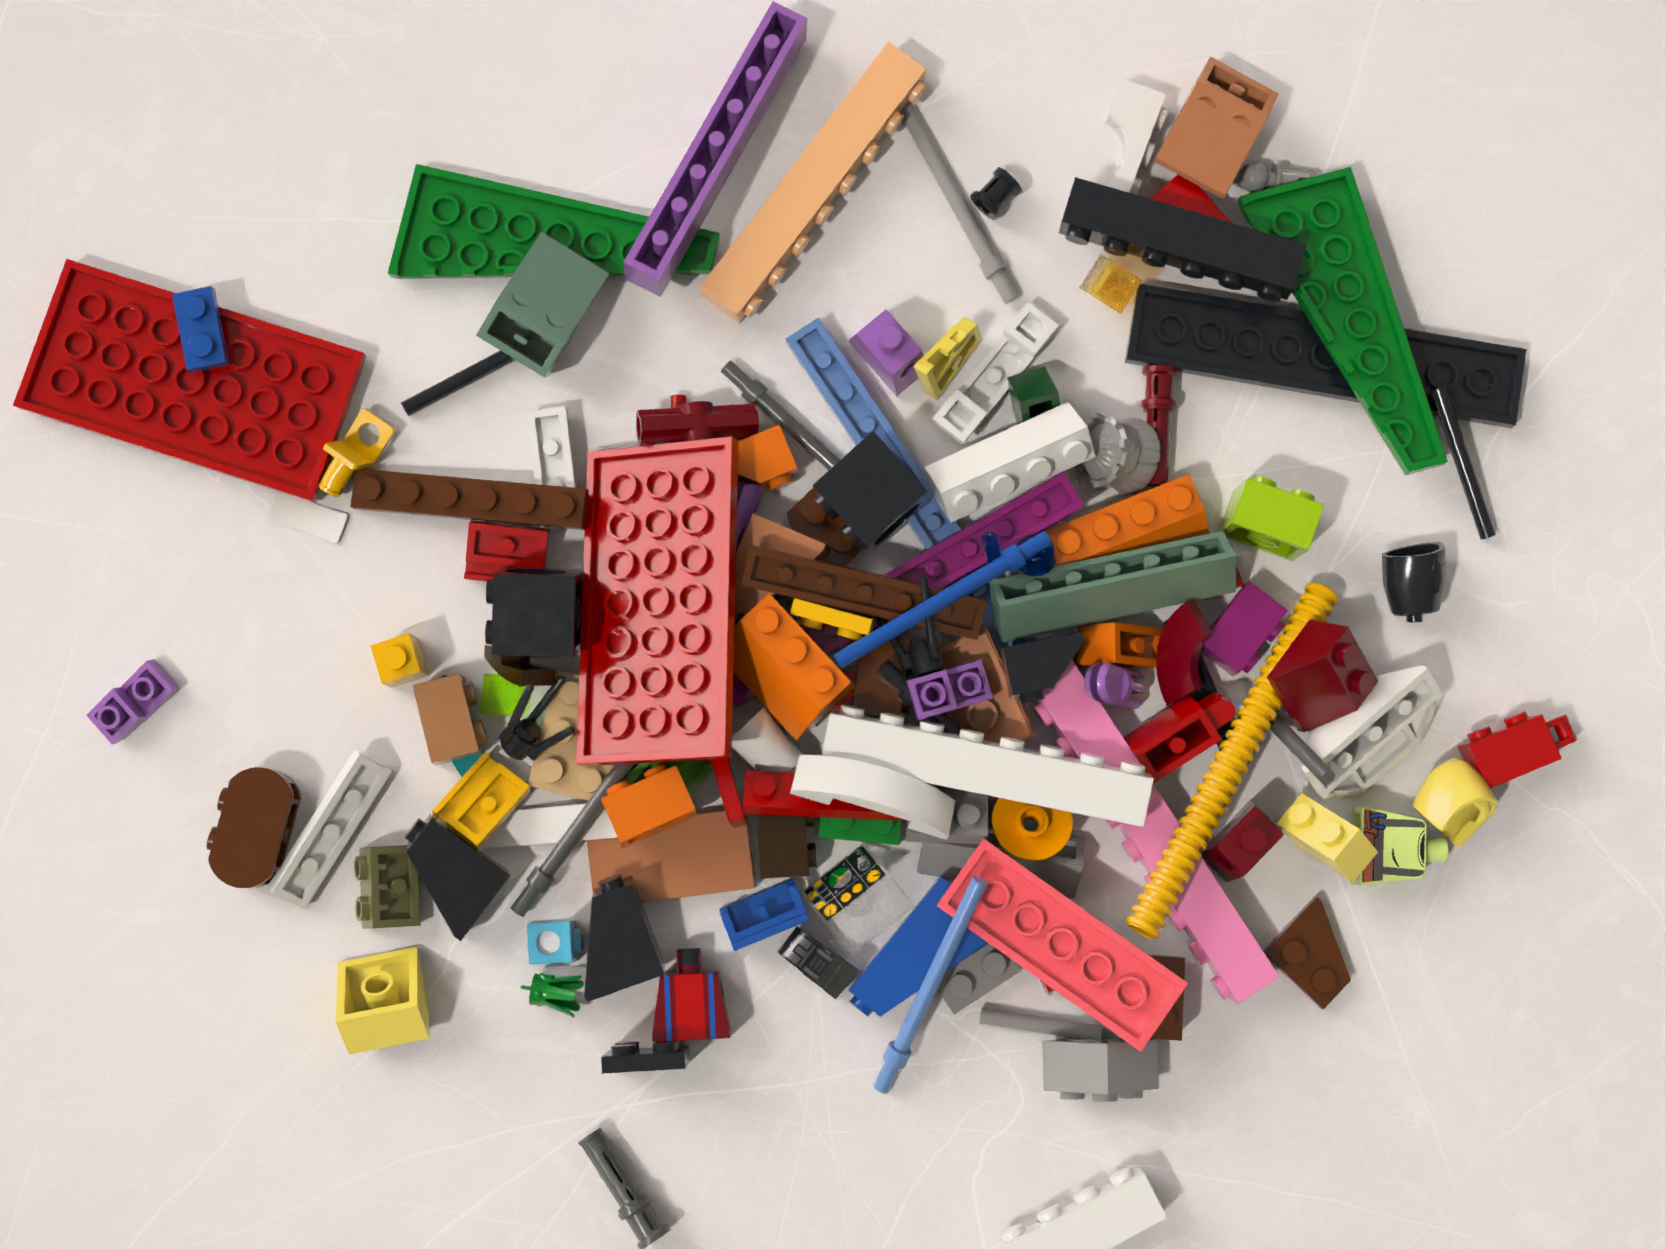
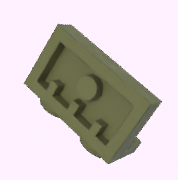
[354,845,421,929]

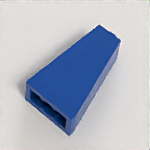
[848,876,988,1017]

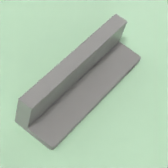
[917,822,1085,898]

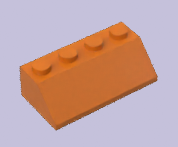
[1042,474,1210,568]

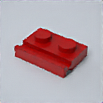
[464,520,550,582]

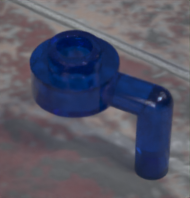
[981,531,1057,577]

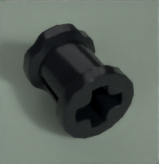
[970,167,1022,220]

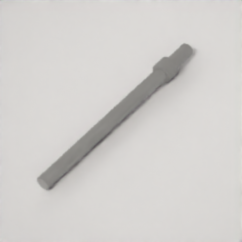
[900,101,1018,304]

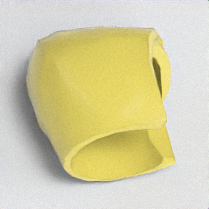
[1412,758,1498,847]

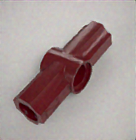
[636,401,759,446]

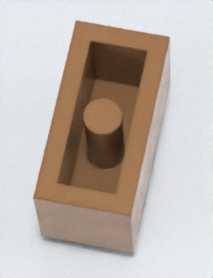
[412,673,487,766]

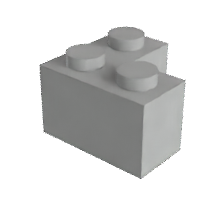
[1042,1038,1159,1102]

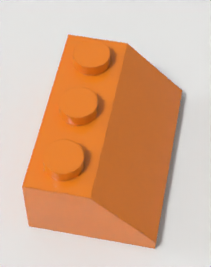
[733,593,856,741]

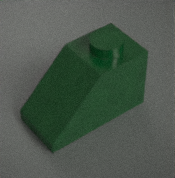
[1007,367,1060,425]

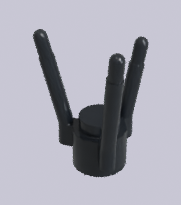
[875,576,945,678]
[499,676,575,760]

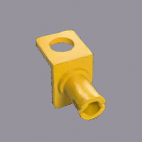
[318,409,395,497]

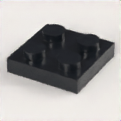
[601,1041,690,1074]

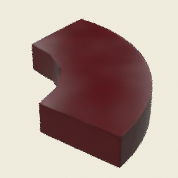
[1156,599,1213,706]

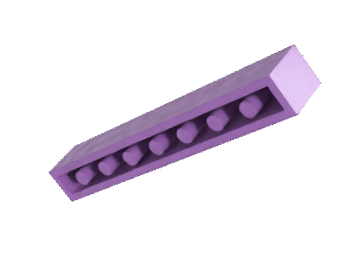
[623,1,807,297]

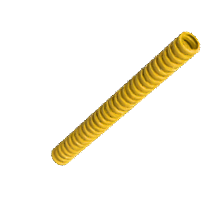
[1125,583,1339,939]

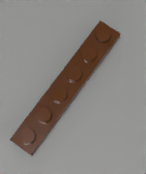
[350,469,589,530]
[741,544,987,640]

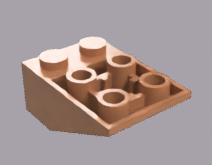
[1154,56,1279,199]

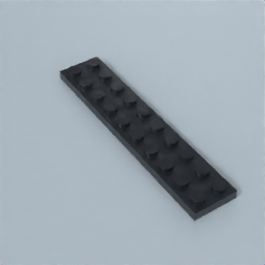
[1124,284,1527,428]

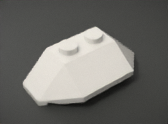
[1302,665,1444,800]

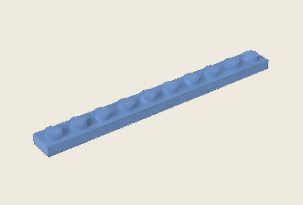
[786,318,1037,651]

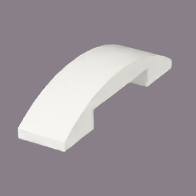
[931,301,1059,445]
[790,755,955,840]

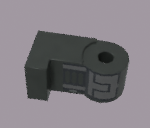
[778,926,858,999]

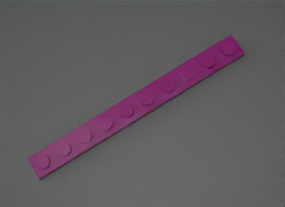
[733,471,1084,707]

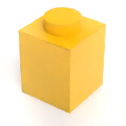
[370,633,429,688]

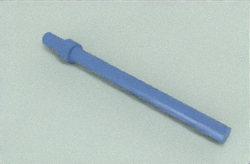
[874,876,988,1094]

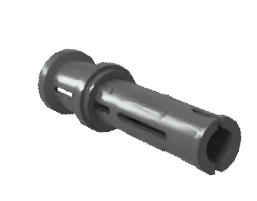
[578,1128,671,1249]

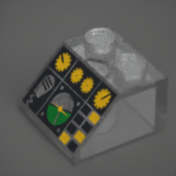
[801,843,915,957]

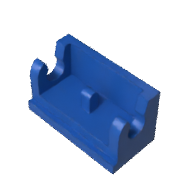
[719,878,810,951]

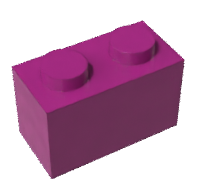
[1200,581,1288,677]

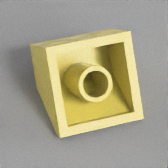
[336,947,429,1055]

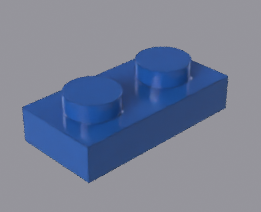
[172,286,230,374]

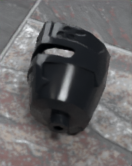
[1382,542,1447,623]

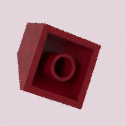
[1266,619,1378,732]

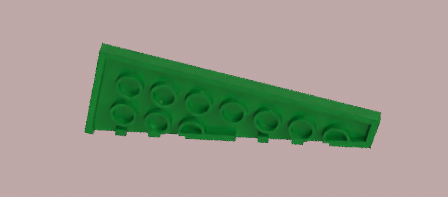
[388,164,720,279]
[1237,167,1448,476]

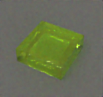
[480,674,525,717]

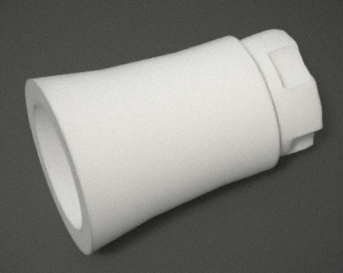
[732,706,803,772]

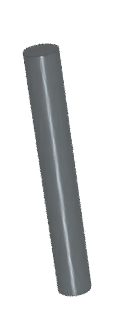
[1269,714,1335,785]

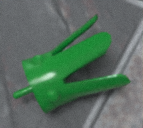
[521,973,584,1018]

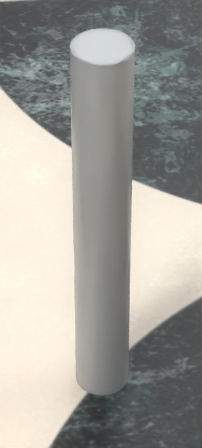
[980,1008,1102,1040]

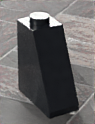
[404,814,510,941]
[584,874,665,1002]

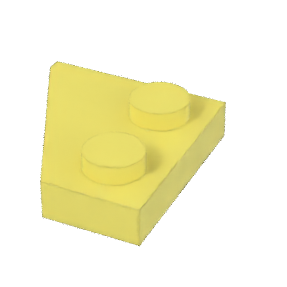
[914,316,982,401]

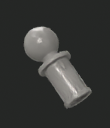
[1239,162,1315,193]

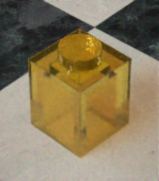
[1079,254,1143,314]

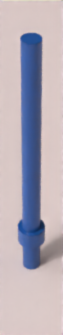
[834,531,1052,669]

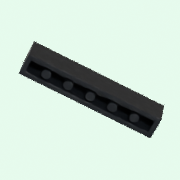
[1059,177,1307,301]

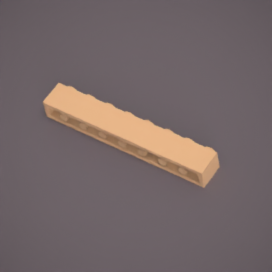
[700,42,927,323]

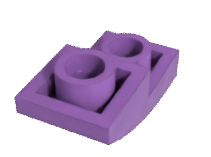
[86,659,180,745]
[906,660,993,720]

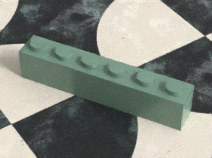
[990,531,1236,642]

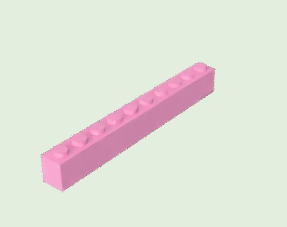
[1033,635,1280,1003]

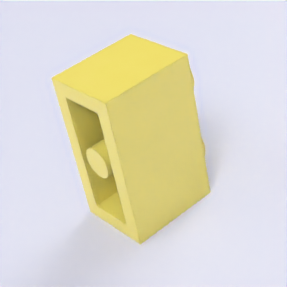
[1276,793,1378,883]

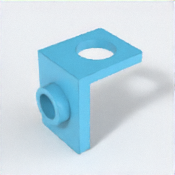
[527,920,584,964]

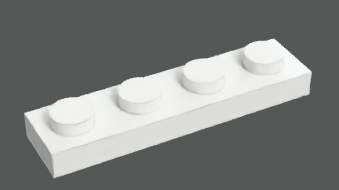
[267,750,391,909]

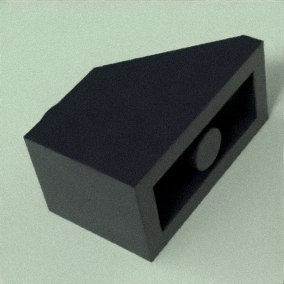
[1000,632,1085,704]

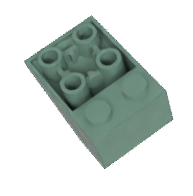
[476,232,610,377]

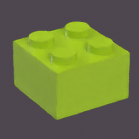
[1219,476,1324,561]

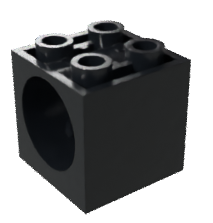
[812,431,931,552]
[485,567,583,658]

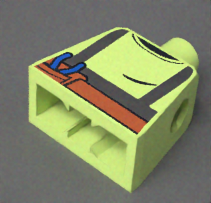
[1351,807,1448,885]

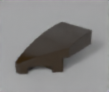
[484,645,556,686]

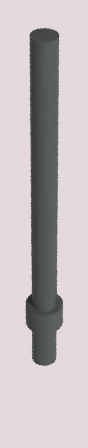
[721,360,840,470]
[511,764,635,917]

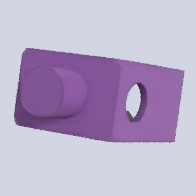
[849,309,923,397]

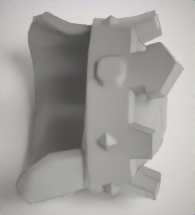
[1075,412,1161,496]

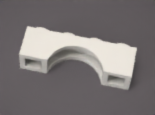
[1098,78,1169,195]

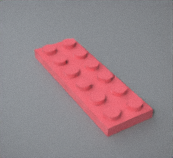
[936,838,1188,1052]

